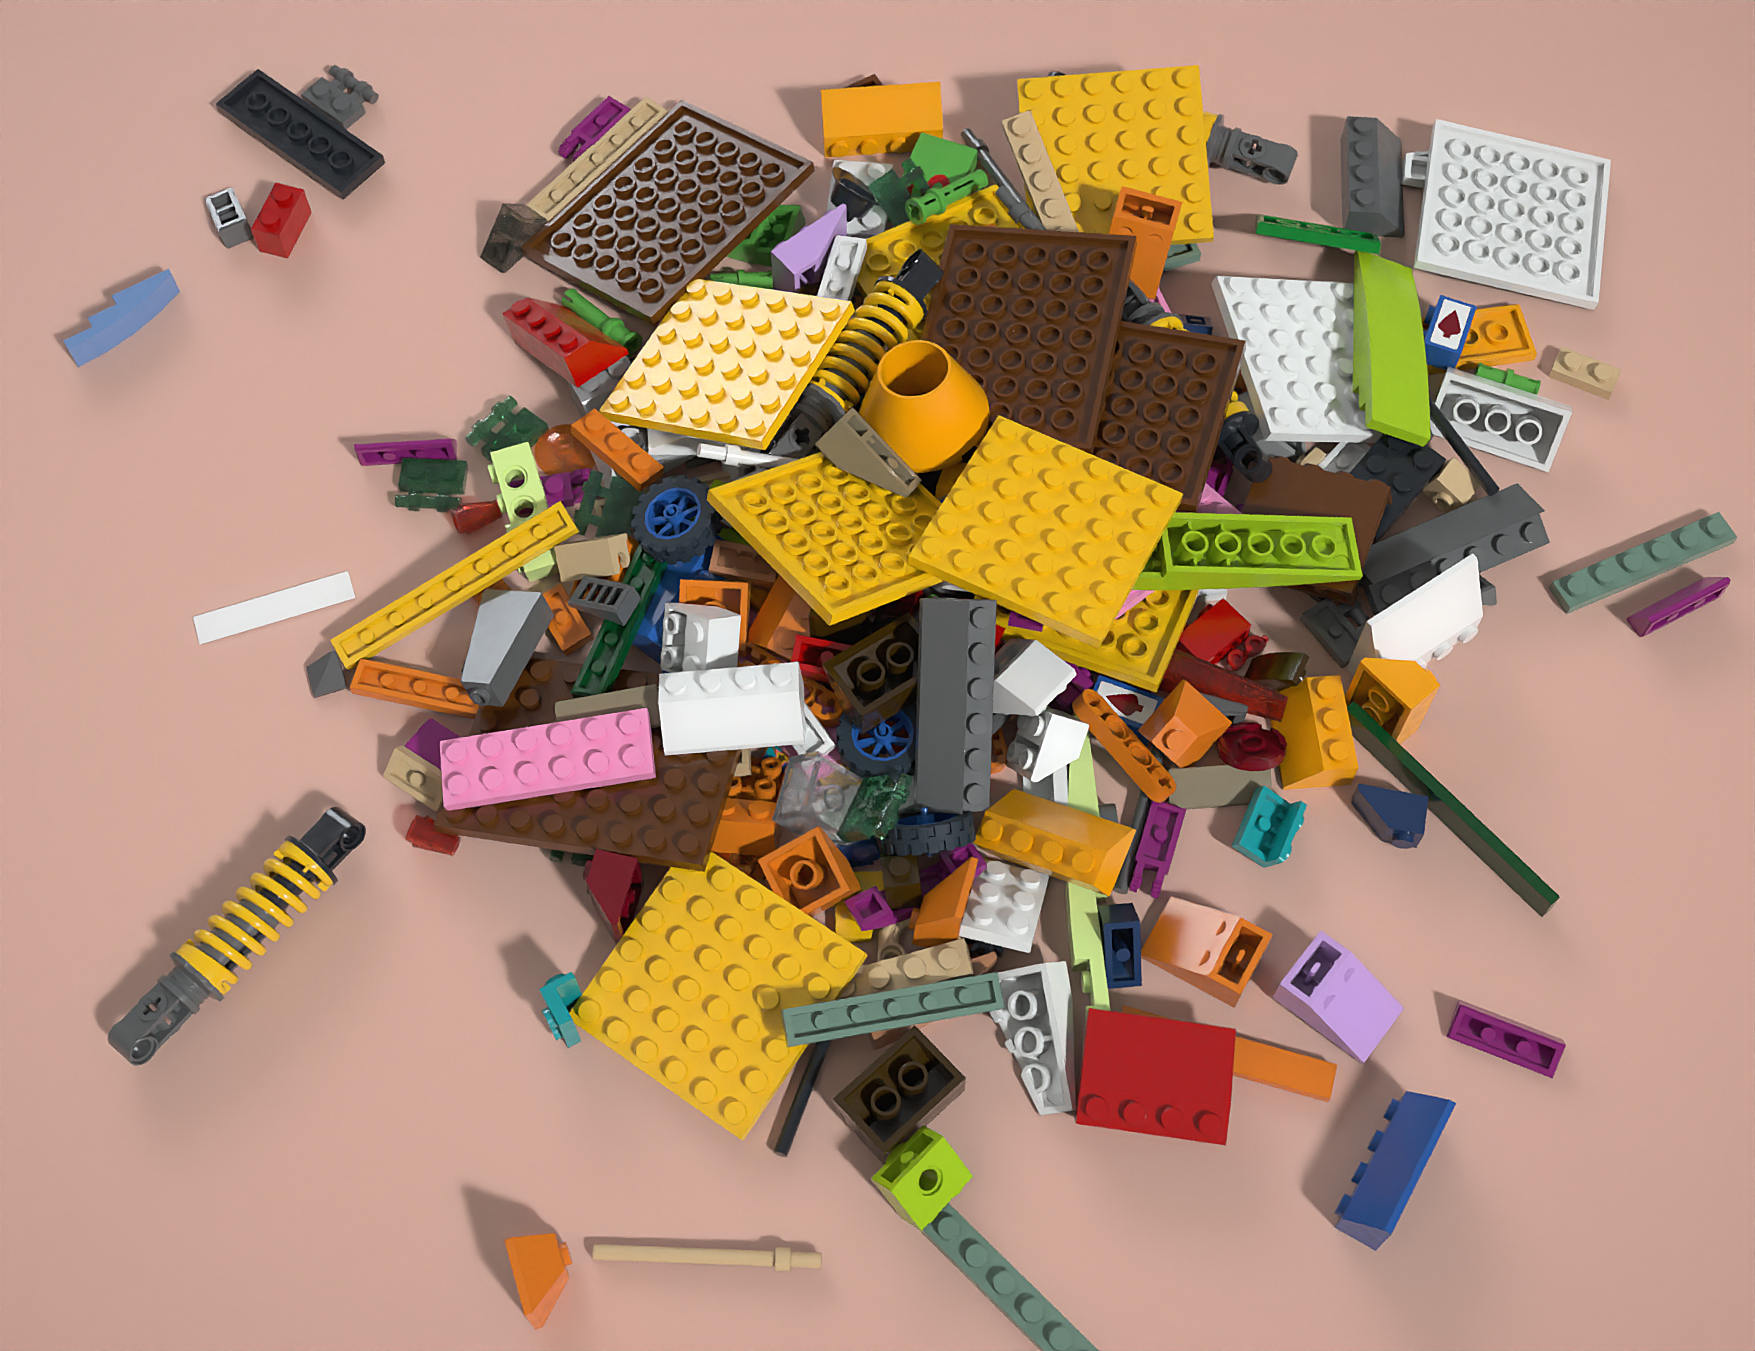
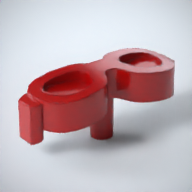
[1226,635,1269,672]

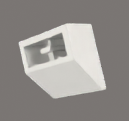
[661,602,741,673]
[993,639,1077,716]
[1006,707,1089,782]

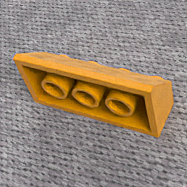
[821,81,943,158]
[973,789,1136,897]

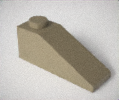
[815,407,922,497]

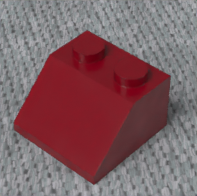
[583,849,644,945]

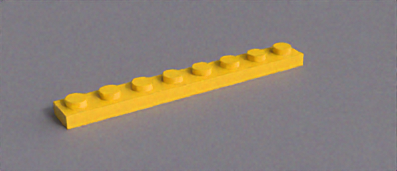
[330,501,579,671]

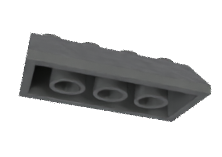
[1340,116,1404,238]

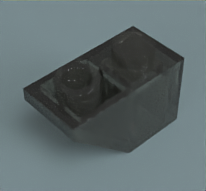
[480,203,546,273]

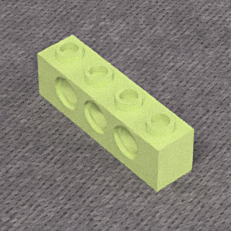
[488,442,560,582]

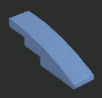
[63,269,180,367]

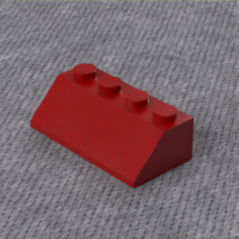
[502,297,629,388]

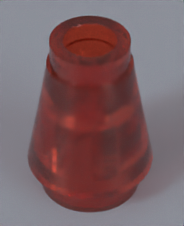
[451,500,502,535]
[405,815,461,857]

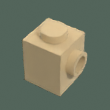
[1422,457,1480,513]

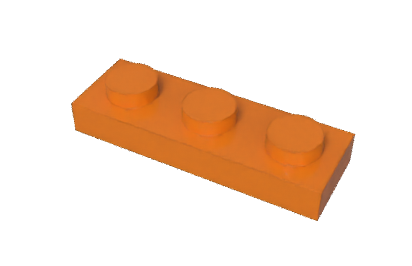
[570,408,664,492]

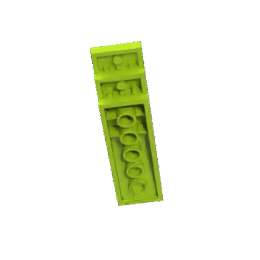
[1353,251,1430,447]
[1132,512,1363,590]

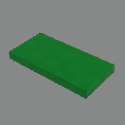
[1255,214,1381,254]

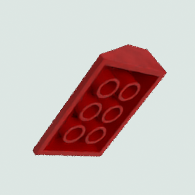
[1074,1008,1236,1146]

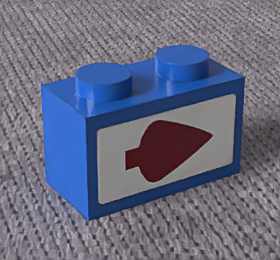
[1423,295,1477,370]
[1093,675,1164,746]

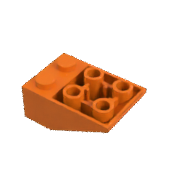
[1108,186,1182,301]
[711,757,790,857]
[1141,896,1273,1008]

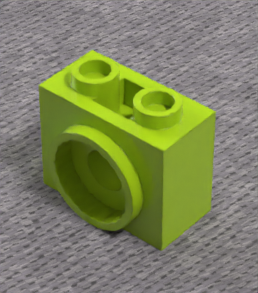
[871,1125,973,1231]

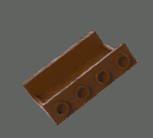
[1241,456,1392,606]

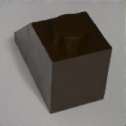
[881,848,923,911]

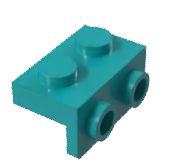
[1232,785,1307,868]
[539,972,582,1048]

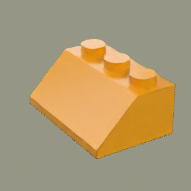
[1345,657,1441,744]
[1266,675,1359,790]

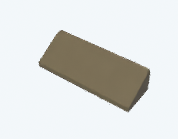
[554,684,661,729]
[1167,765,1272,810]

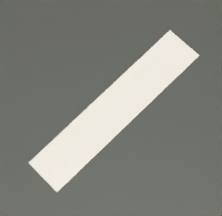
[193,571,355,645]

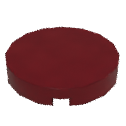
[1217,722,1287,771]

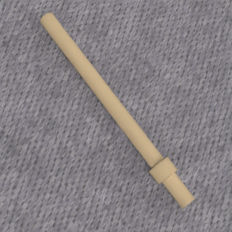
[593,1244,822,1271]

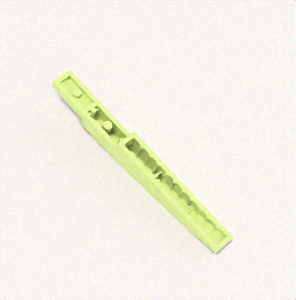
[1065,712,1110,1023]

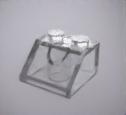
[772,751,867,846]

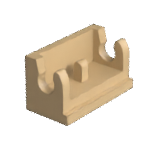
[554,533,630,582]

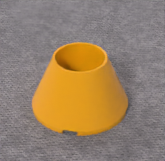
[859,340,990,473]

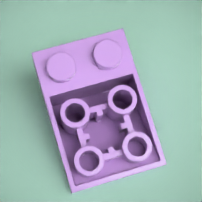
[771,203,847,292]
[1273,931,1404,1064]

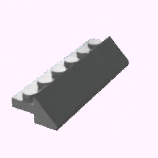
[1357,483,1550,616]
[913,598,997,815]

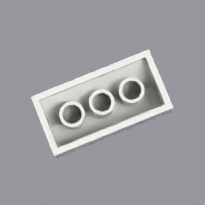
[1430,366,1572,472]
[658,662,805,755]

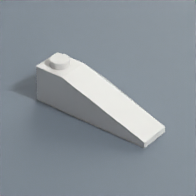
[990,961,1076,1116]

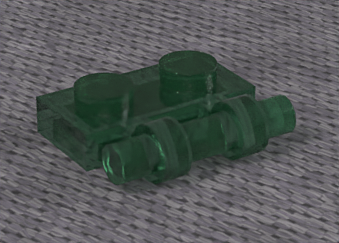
[868,158,931,227]
[465,395,549,463]
[395,458,469,513]
[573,470,643,538]
[836,774,912,843]

